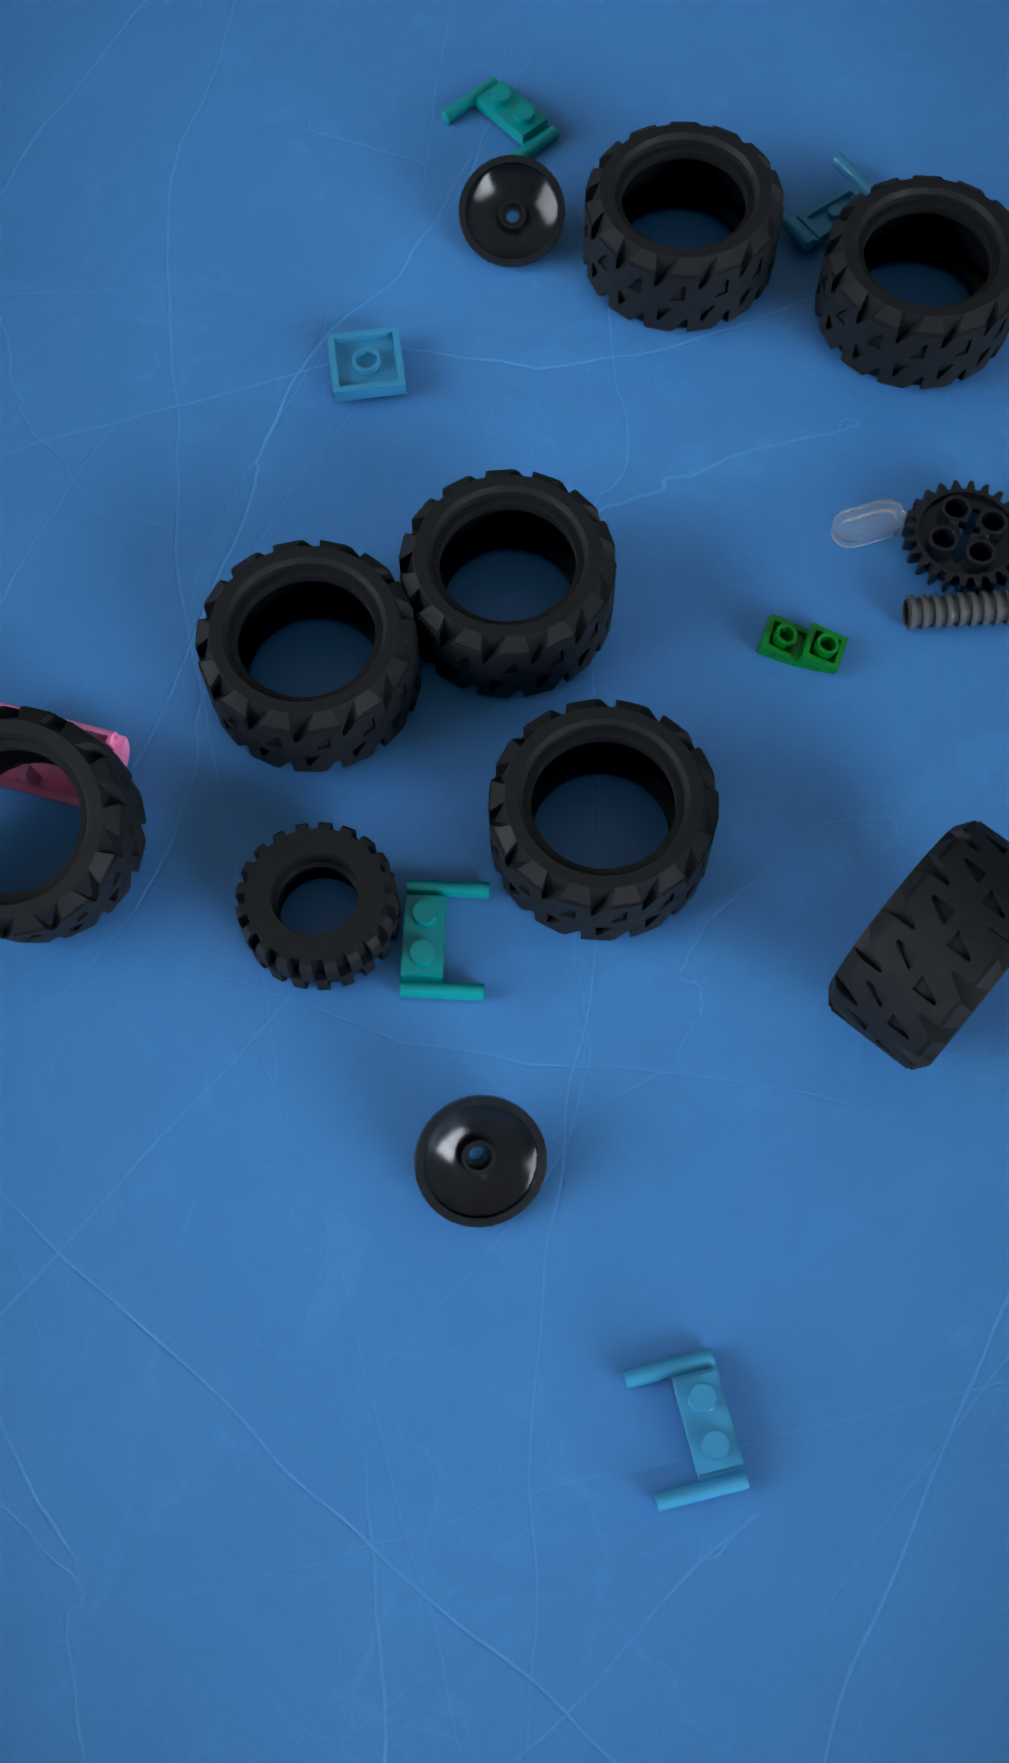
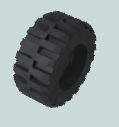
[235,822,401,990]

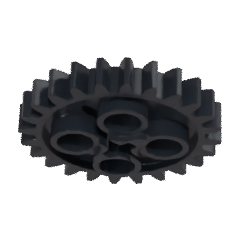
[901,480,1009,595]

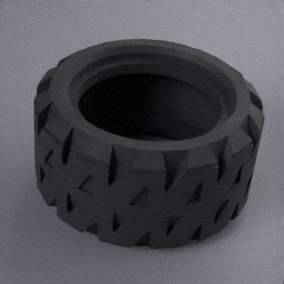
[583,121,784,332]
[815,175,1009,389]
[399,469,617,698]
[195,540,421,772]
[488,699,719,941]
[0,706,146,943]
[828,820,1009,1070]

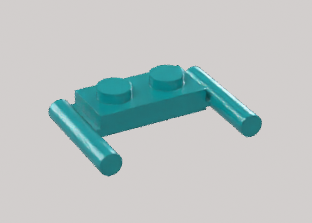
[440,76,559,158]
[400,879,490,1001]

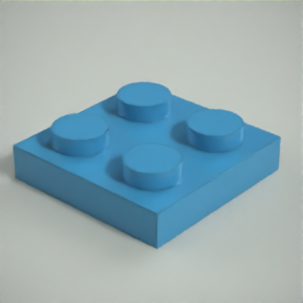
[326,326,407,402]

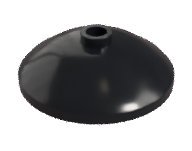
[459,155,565,268]
[414,1095,547,1227]

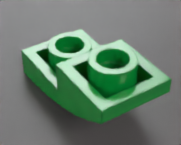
[756,614,848,674]

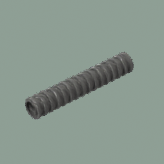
[902,589,1009,630]

